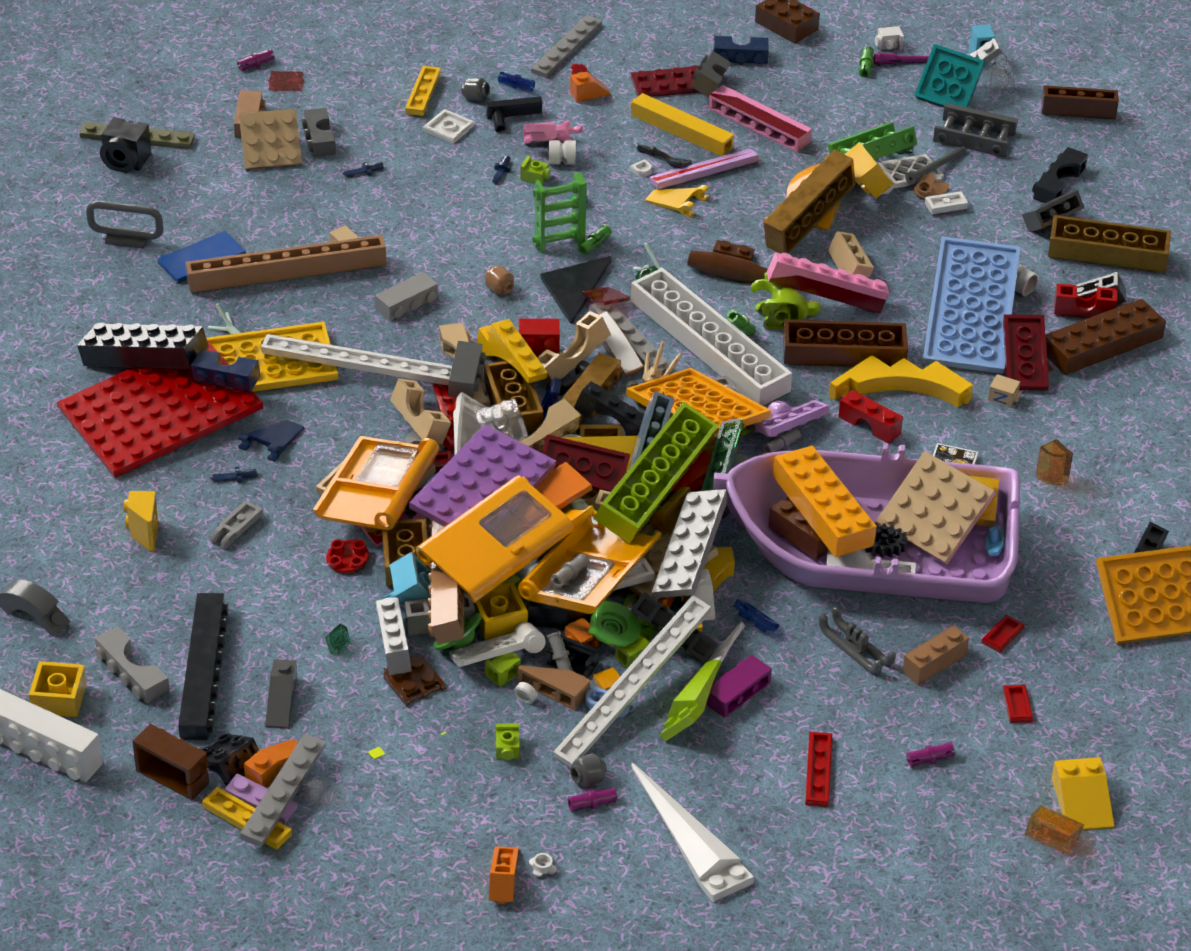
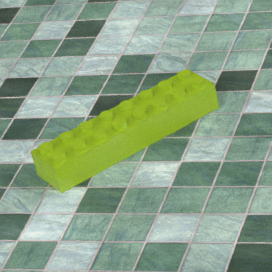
[594,402,719,544]

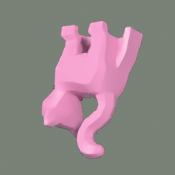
[523,120,583,144]

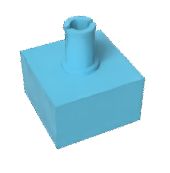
[383,552,431,608]

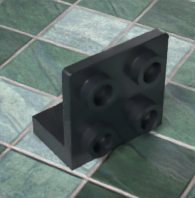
[203,733,259,786]

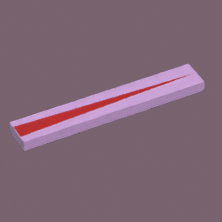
[649,148,759,189]

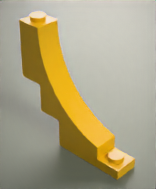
[829,355,973,408]

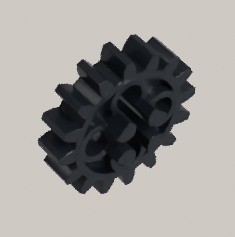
[865,523,908,558]

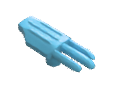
[985,525,1005,556]

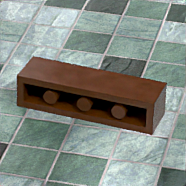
[1041,85,1119,119]

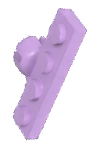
[756,400,829,437]

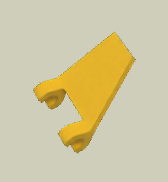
[645,185,709,218]

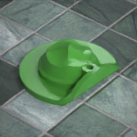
[589,601,641,647]
[434,612,482,650]

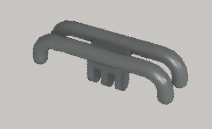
[818,606,896,674]

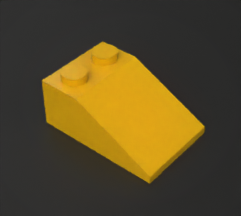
[1051,757,1114,831]

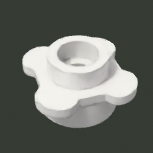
[529,853,556,877]

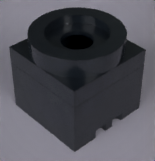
[100,117,152,173]

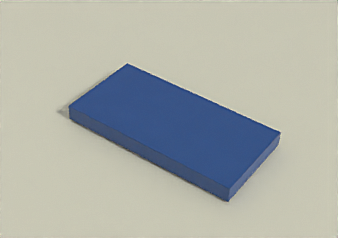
[157,231,246,284]

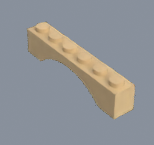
[439,323,490,409]
[520,399,581,452]

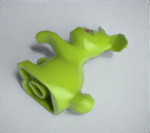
[751,272,821,330]

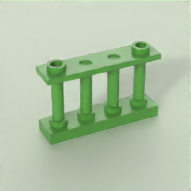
[828,122,918,160]
[532,172,587,253]

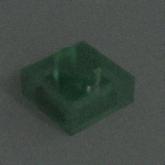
[325,623,351,655]

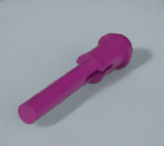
[873,51,929,66]

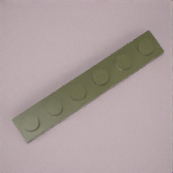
[79,122,195,149]

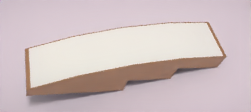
[598,311,644,378]

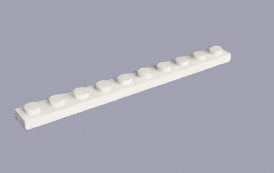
[261,334,452,385]
[553,596,711,768]

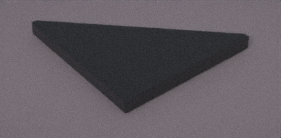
[540,256,611,324]

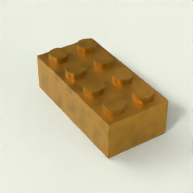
[484,361,543,436]

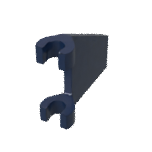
[238,420,304,462]

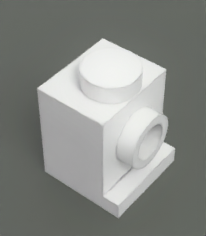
[875,26,904,50]

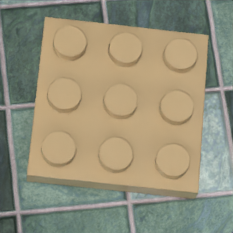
[239,109,302,170]

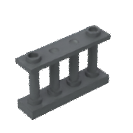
[933,103,1018,157]

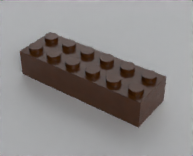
[1046,298,1166,375]
[783,319,908,367]

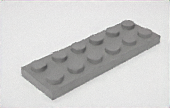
[652,489,729,598]

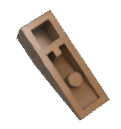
[518,665,590,711]

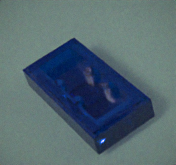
[541,377,561,420]

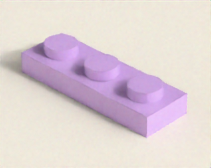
[224,774,298,824]

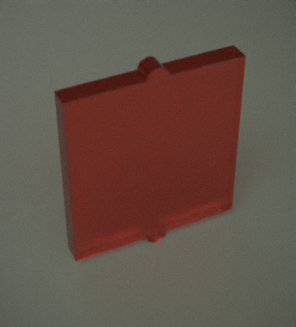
[268,71,304,91]
[582,287,630,305]

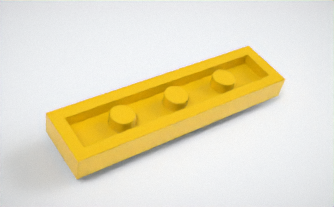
[405,66,441,116]
[202,787,292,850]

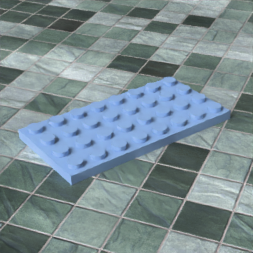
[922,236,1021,374]

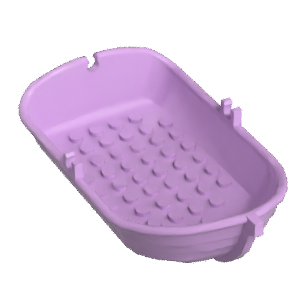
[713,443,1020,603]

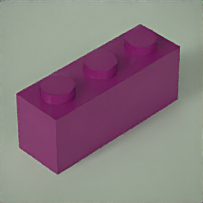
[706,655,772,718]

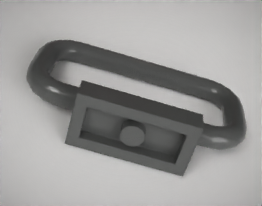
[86,201,164,249]

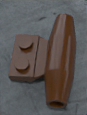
[687,240,768,283]

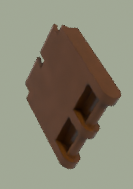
[383,654,446,706]

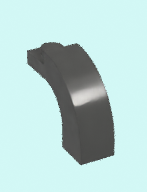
[0,580,70,636]

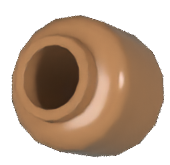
[485,266,514,295]

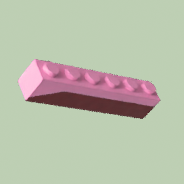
[709,85,812,152]
[767,252,889,313]

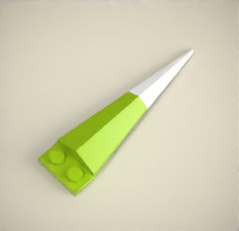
[659,621,745,742]

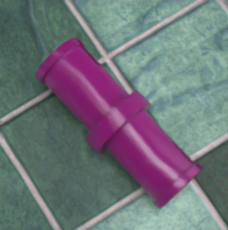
[237,48,275,72]
[906,742,955,767]
[567,787,617,811]

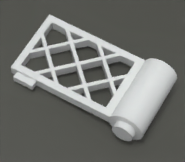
[875,154,944,195]
[449,622,545,667]

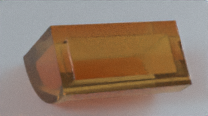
[1036,439,1073,486]
[1024,805,1084,854]

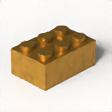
[382,519,430,586]

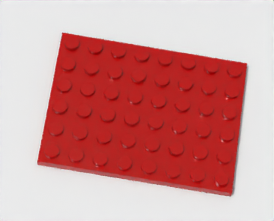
[57,340,263,478]

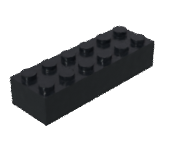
[77,323,209,369]

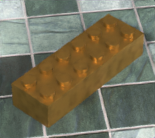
[763,150,855,254]
[1048,215,1171,273]

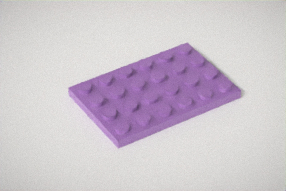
[409,424,556,535]

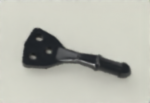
[637,144,692,167]

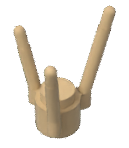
[642,341,682,383]

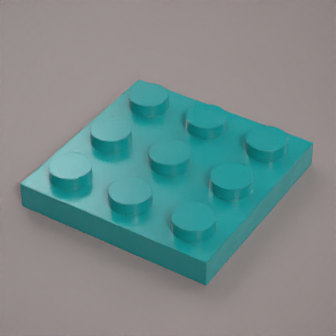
[914,44,986,107]

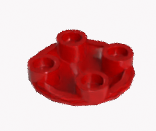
[326,539,369,573]

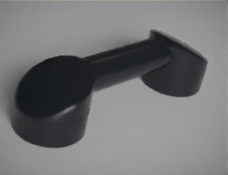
[545,360,590,397]

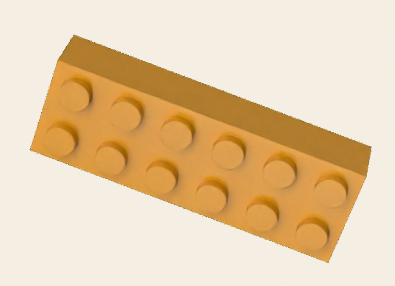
[772,445,877,557]

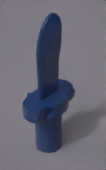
[492,155,511,183]
[343,161,384,176]
[210,467,257,483]

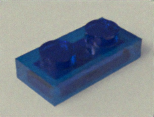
[733,599,780,632]

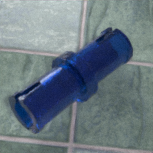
[498,71,535,92]

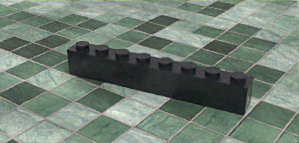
[178,593,229,740]

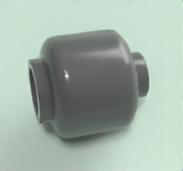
[461,78,490,102]
[570,753,607,787]

